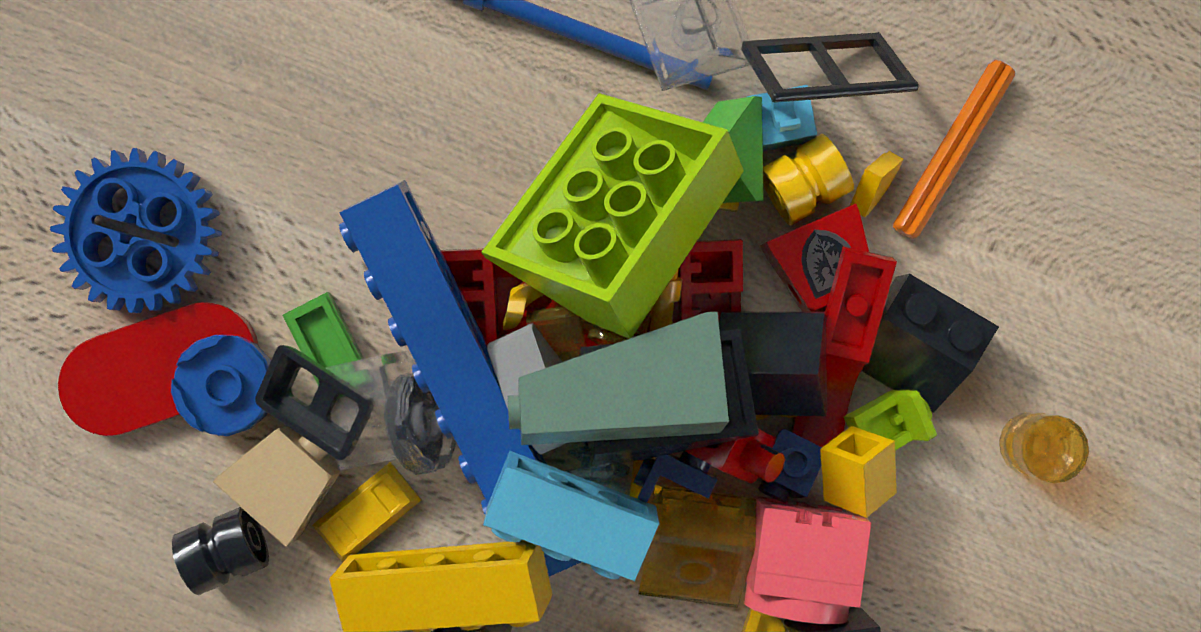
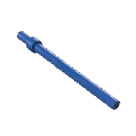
[463,0,714,90]

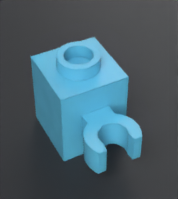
[747,85,817,152]

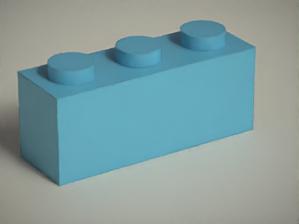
[483,451,659,581]

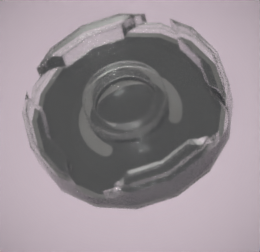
[384,373,456,475]

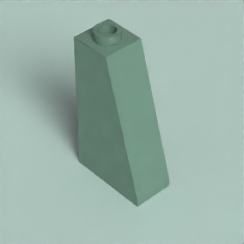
[507,312,729,445]

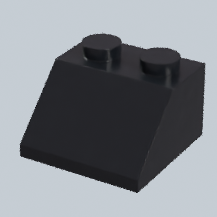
[861,274,999,413]

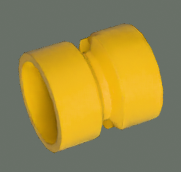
[763,134,854,226]

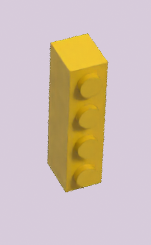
[329,540,553,632]

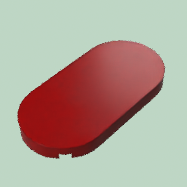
[58,302,259,436]

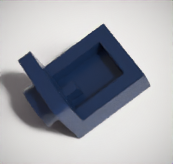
[756,429,822,503]
[633,451,718,503]

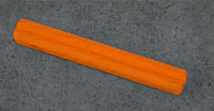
[893,60,1015,239]

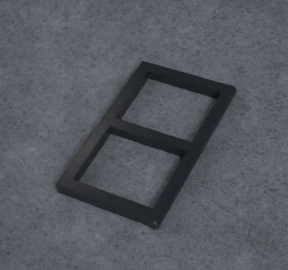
[741,32,919,103]

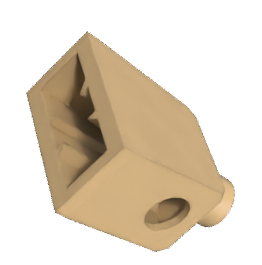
[213,426,340,547]

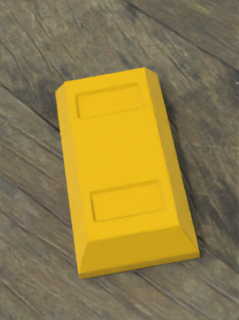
[312,461,422,563]

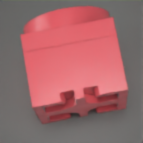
[742,495,871,624]

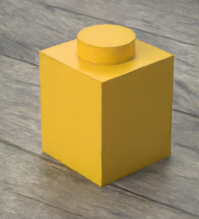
[820,426,897,518]

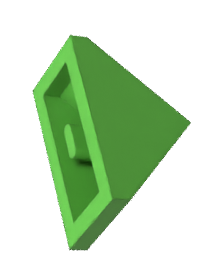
[703,96,763,203]

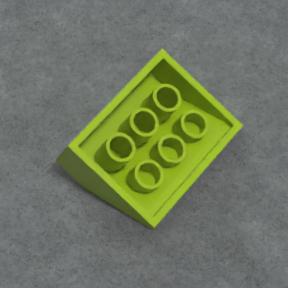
[482,93,744,339]

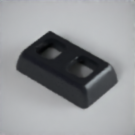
[255,345,375,460]

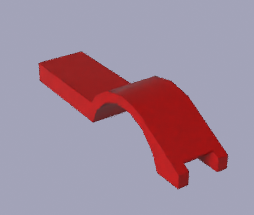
[791,246,897,447]

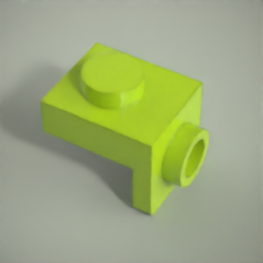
[844,390,937,451]

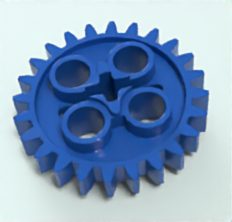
[50,148,222,313]

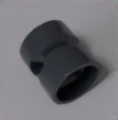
[172,507,269,595]

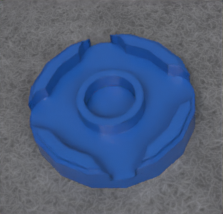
[171,335,271,436]

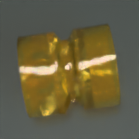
[999,412,1089,483]

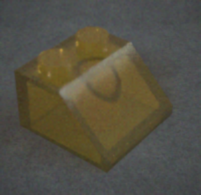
[638,485,756,608]

